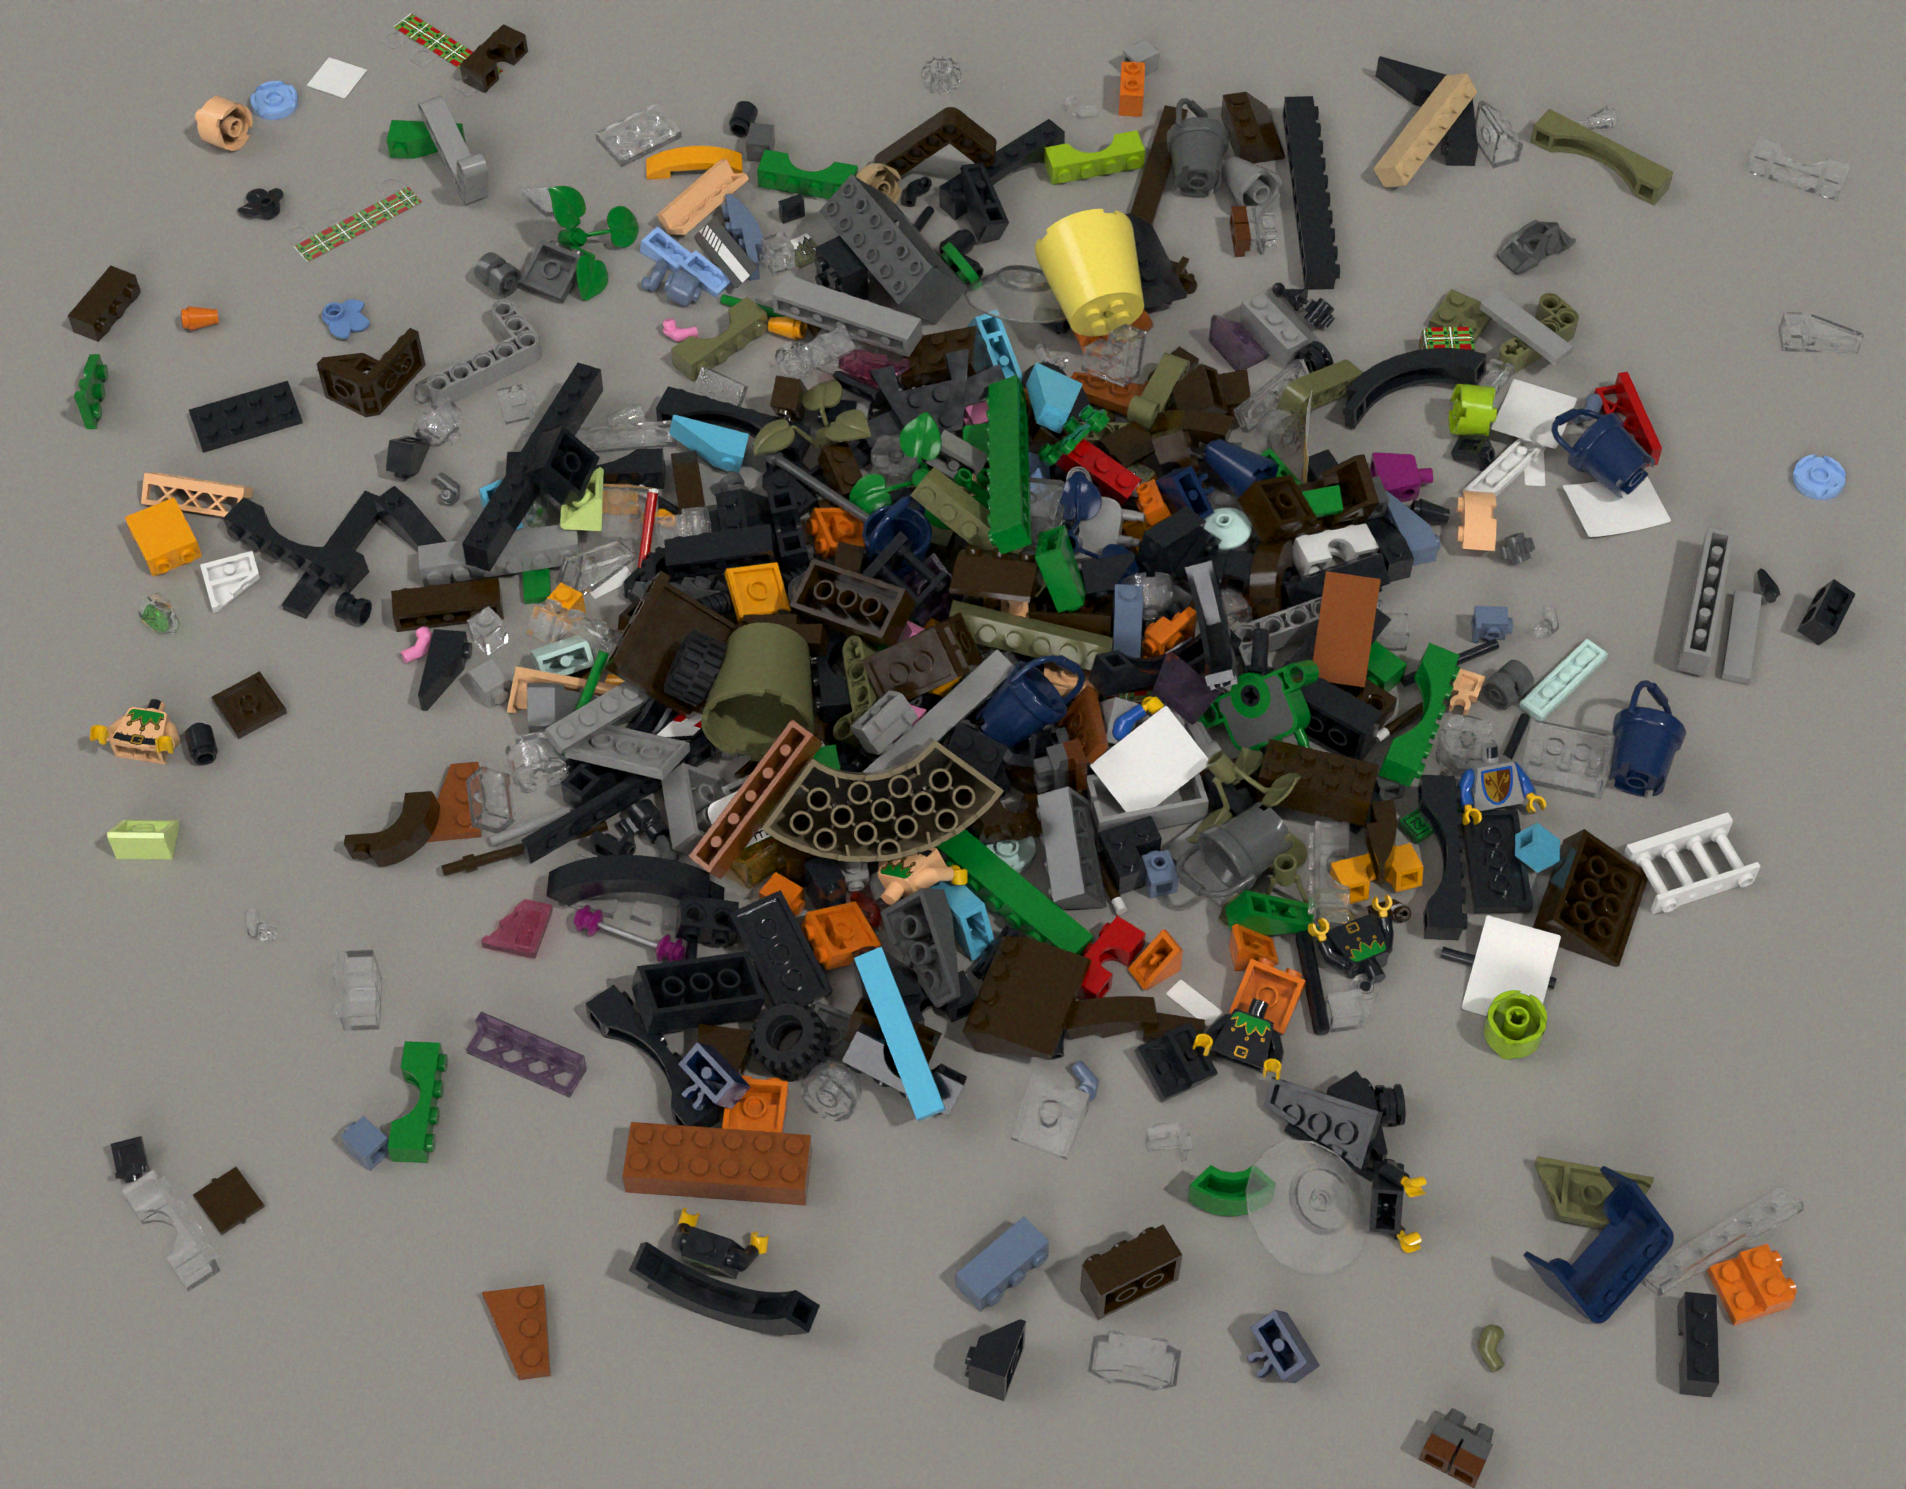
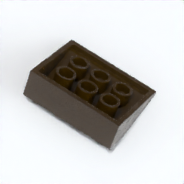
[1533,829,1648,967]
[962,936,1091,1059]

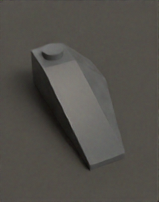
[527,683,642,743]
[880,888,961,1008]

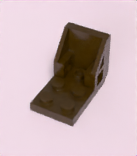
[316,328,426,417]
[1281,454,1379,540]
[861,612,984,701]

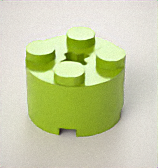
[1448,384,1497,436]
[1484,990,1547,1060]

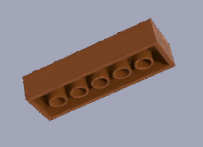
[622,1122,812,1206]

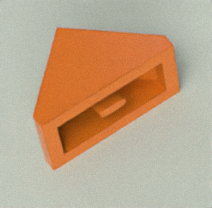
[1229,924,1279,971]
[1128,929,1183,990]

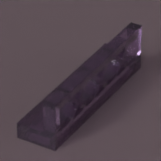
[466,1012,587,1098]

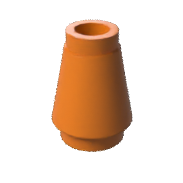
[181,306,219,331]

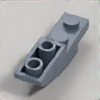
[722,193,766,281]

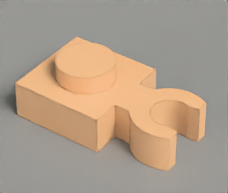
[1449,668,1485,716]

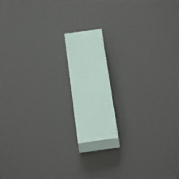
[1519,639,1608,723]

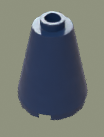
[1204,439,1278,498]

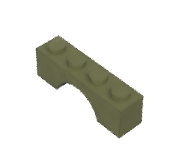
[671,297,768,382]

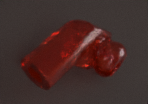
[850,891,883,928]

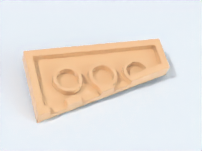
[507,666,618,713]

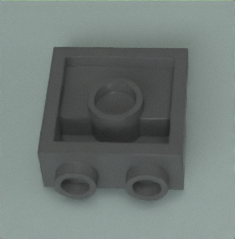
[519,239,584,303]

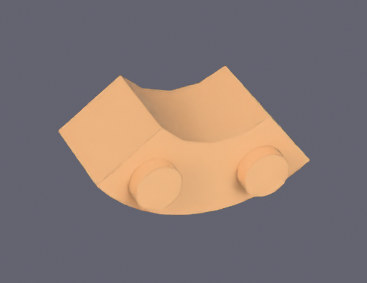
[1456,490,1497,551]

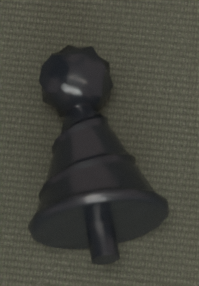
[1272,283,1309,311]

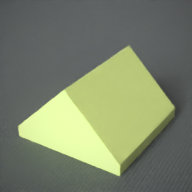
[560,467,604,531]
[107,820,179,860]

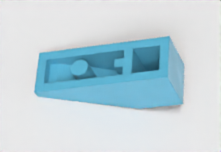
[967,310,1023,382]
[669,415,749,473]

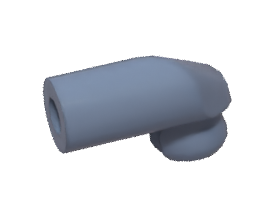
[642,260,668,292]
[1573,394,1603,424]
[1071,1061,1099,1103]

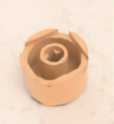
[195,95,253,151]

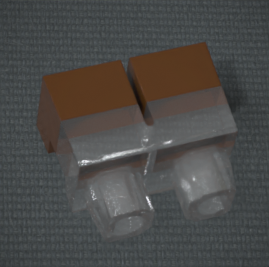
[1229,206,1278,257]

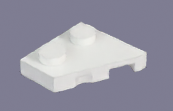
[200,551,260,613]

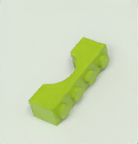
[1044,130,1145,185]

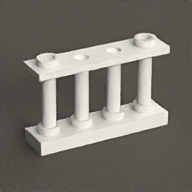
[1623,812,1761,914]

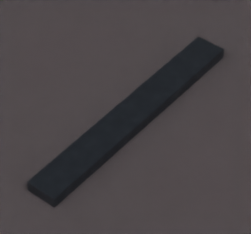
[522,734,716,864]

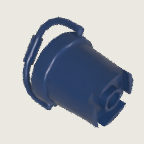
[1551,408,1655,499]
[862,493,932,585]
[975,655,1085,749]
[1608,680,1687,797]

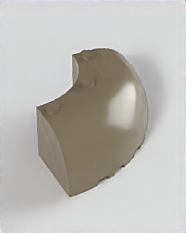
[761,738,1004,862]

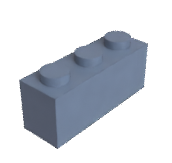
[956,1217,1049,1312]

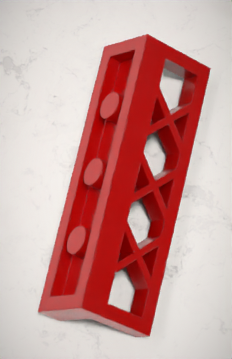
[1594,371,1663,467]

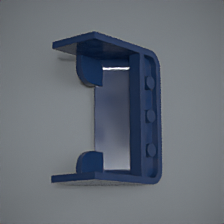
[1523,1166,1674,1324]

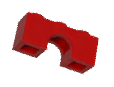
[1055,438,1141,507]
[1077,915,1146,1000]

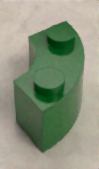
[1188,1165,1277,1216]

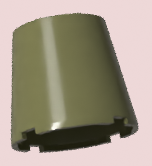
[701,622,814,762]

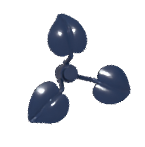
[1033,472,1139,589]

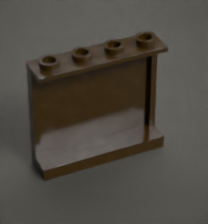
[604,571,745,719]

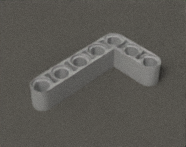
[418,96,488,205]
[427,299,542,407]
[1235,596,1322,667]

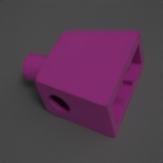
[1369,452,1433,502]

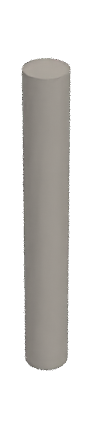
[489,805,570,847]

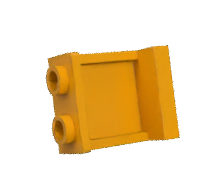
[125,497,202,576]

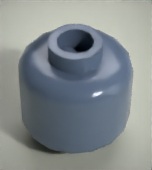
[664,270,702,307]

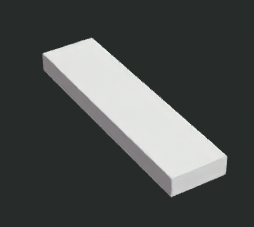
[1464,438,1547,496]

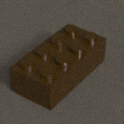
[789,558,916,648]
[1254,738,1379,826]

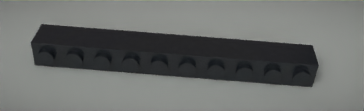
[1282,96,1340,290]
[462,363,603,572]

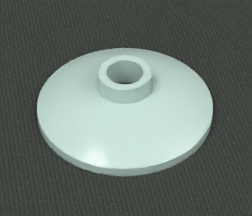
[1204,508,1252,550]

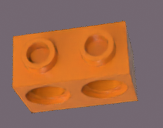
[1119,62,1145,117]

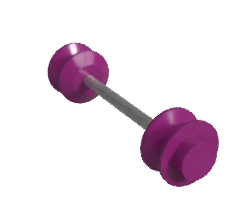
[574,905,685,962]

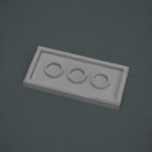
[565,725,690,780]

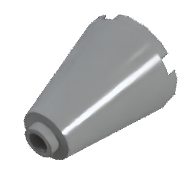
[1222,156,1282,216]

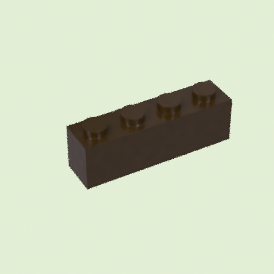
[391,578,504,632]

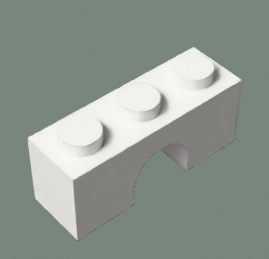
[1292,523,1379,577]

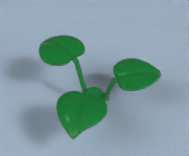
[548,186,639,301]
[849,412,952,530]

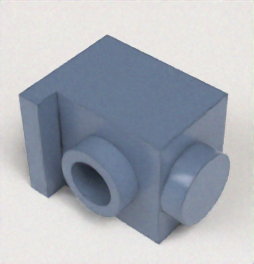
[1471,606,1513,643]

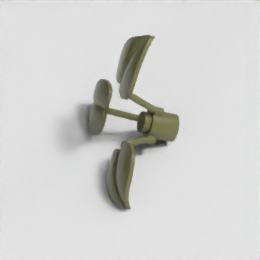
[753,379,871,457]
[1186,747,1302,843]
[1218,829,1355,931]

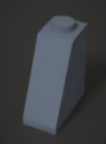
[1112,584,1143,658]

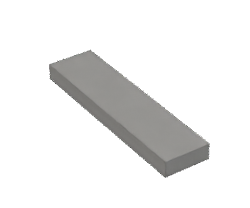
[1480,291,1574,365]
[1721,589,1762,684]

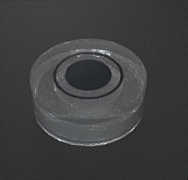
[1350,974,1380,1004]

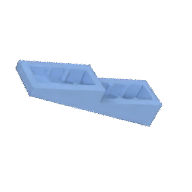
[640,226,732,298]

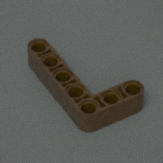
[873,107,997,176]

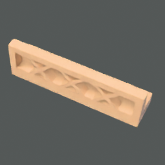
[657,159,749,235]
[141,472,253,517]

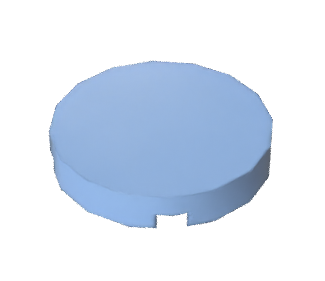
[250,81,298,120]
[1792,455,1846,500]

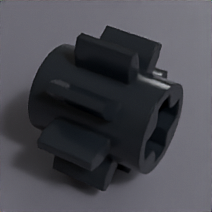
[1304,297,1335,329]

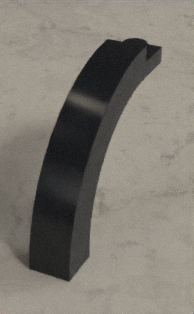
[1343,348,1486,429]
[1185,555,1238,690]
[546,855,725,907]
[629,1242,820,1335]

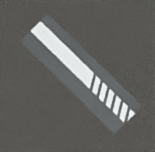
[694,217,757,288]

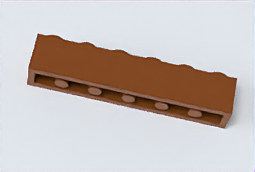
[688,720,823,880]

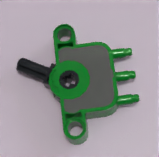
[1196,628,1319,772]

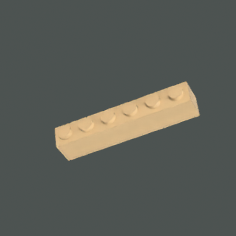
[1373,73,1477,188]

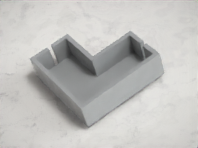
[1084,711,1209,839]

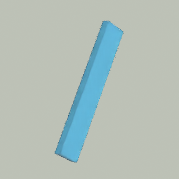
[854,947,946,1122]

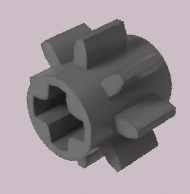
[1500,532,1535,564]

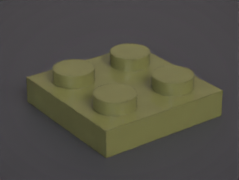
[1428,289,1492,345]

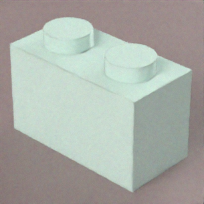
[531,633,594,675]

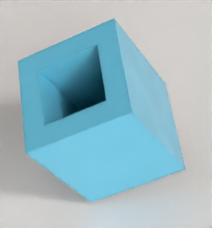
[1515,823,1560,873]

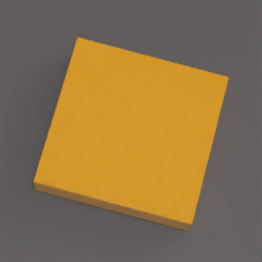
[724,562,791,622]

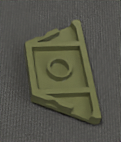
[1535,1156,1654,1229]

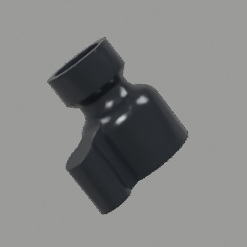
[836,742,872,772]
[617,799,670,844]

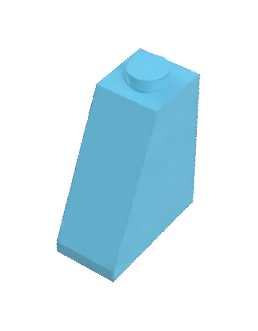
[1026,362,1083,434]
[930,881,995,961]

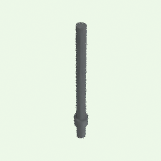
[751,442,870,523]

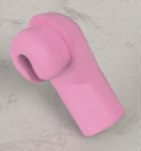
[662,319,698,342]
[400,626,433,664]

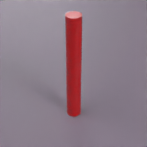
[638,492,658,568]

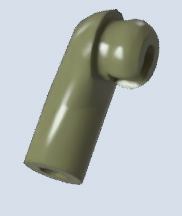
[1477,1325,1505,1373]

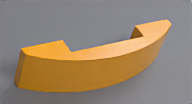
[646,146,743,180]

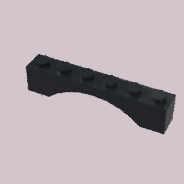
[939,119,1065,220]
[656,386,811,462]
[506,448,665,492]
[223,497,370,593]
[1089,629,1242,697]
[561,697,677,809]
[1417,775,1468,941]
[585,985,720,1127]

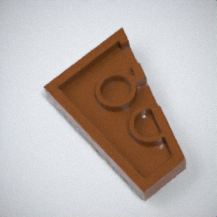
[482,1284,551,1380]

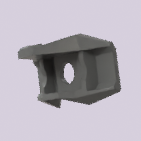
[1496,220,1576,274]

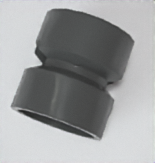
[474,252,522,297]
[1482,660,1534,710]

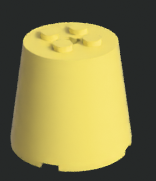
[1034,209,1144,336]

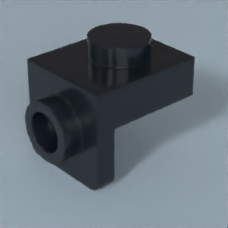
[110,1136,150,1184]

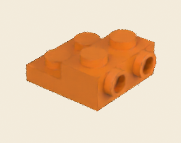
[1135,479,1171,527]
[806,508,866,559]
[1140,606,1197,658]
[800,901,882,970]
[1229,957,1306,1035]
[722,1075,789,1133]
[1707,1244,1797,1326]

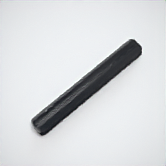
[1296,930,1330,1036]

